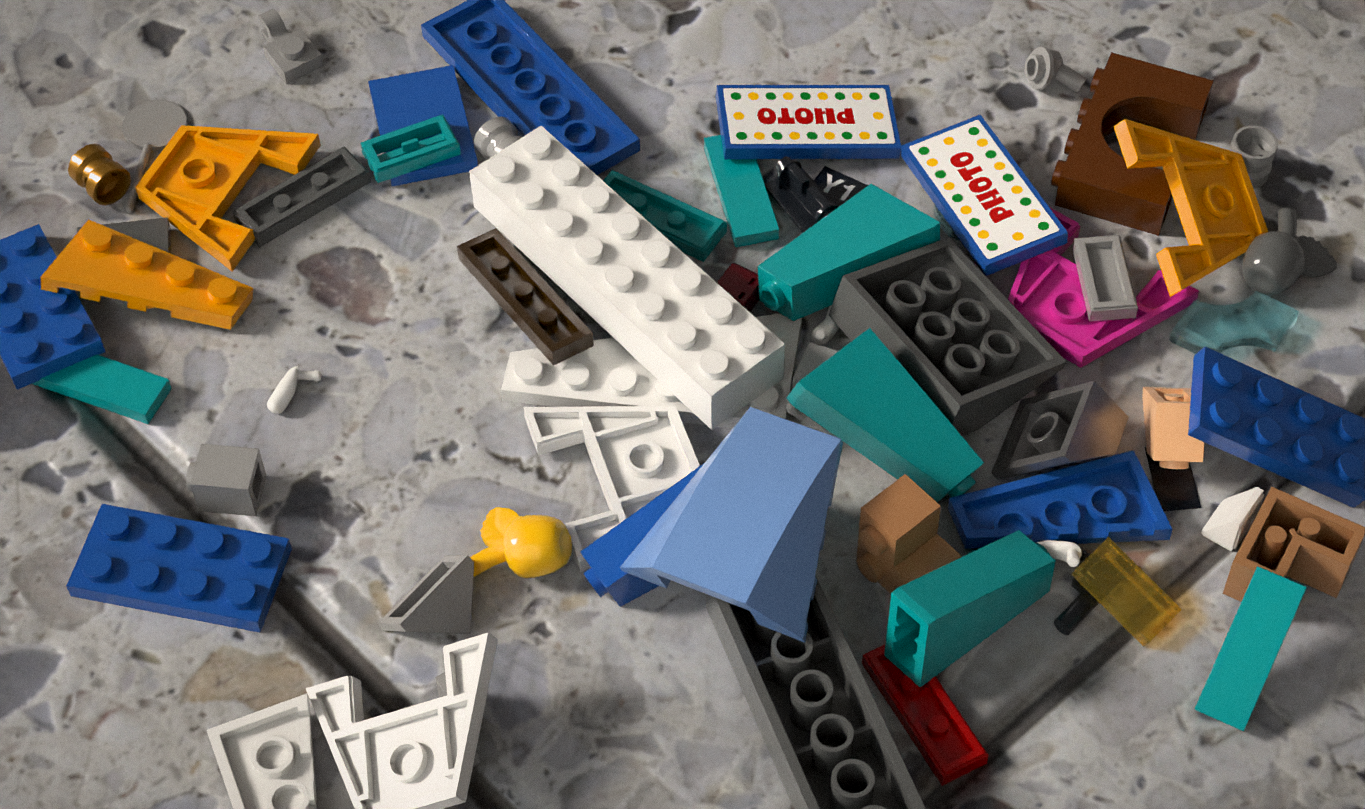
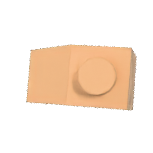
[1142,387,1204,469]

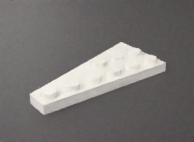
[501,314,802,428]

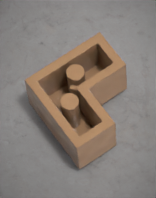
[856,474,963,594]
[1222,487,1365,602]

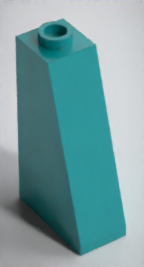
[757,184,940,321]
[786,328,984,503]
[884,530,1056,687]

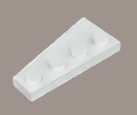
[207,693,317,809]

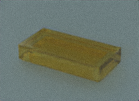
[1071,537,1182,647]

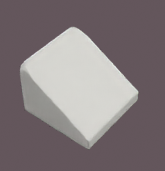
[1201,487,1264,552]

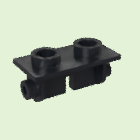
[765,157,838,233]

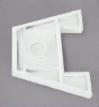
[523,406,700,573]
[306,633,498,809]

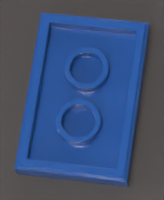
[368,65,478,186]

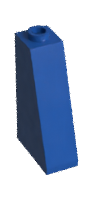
[580,463,704,607]

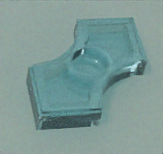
[1169,291,1299,354]

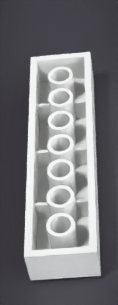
[469,126,785,430]

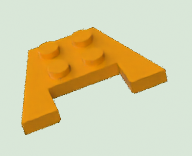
[1114,119,1268,297]
[135,125,321,272]

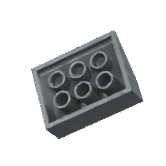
[829,237,1066,436]

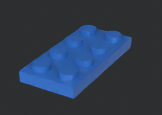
[0,224,106,390]
[1188,346,1365,508]
[66,504,292,633]

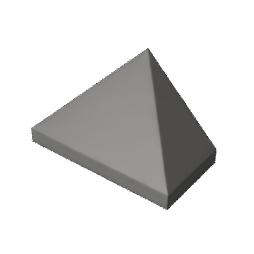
[378,555,474,634]

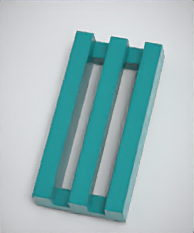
[360,114,461,183]

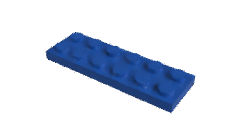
[421,0,640,175]

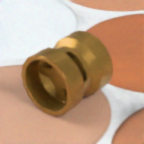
[68,144,131,206]

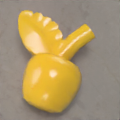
[470,507,572,578]

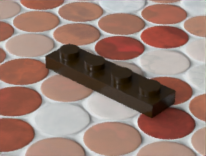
[457,228,594,366]

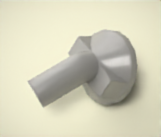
[1024,46,1087,93]

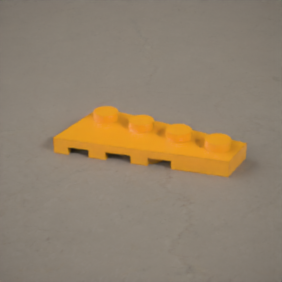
[41,219,253,330]

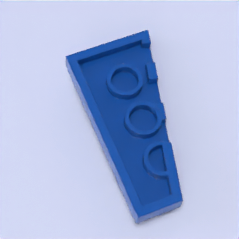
[948,450,1173,549]

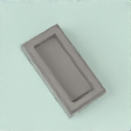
[1072,235,1138,322]

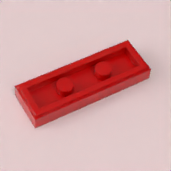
[862,644,989,786]

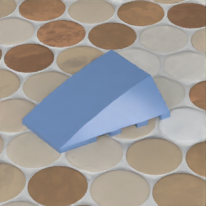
[620,407,843,642]

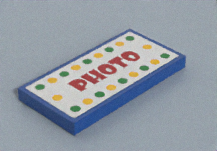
[715,85,901,159]
[901,114,1068,276]

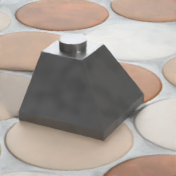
[991,381,1129,479]

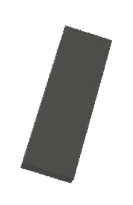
[233,146,371,248]

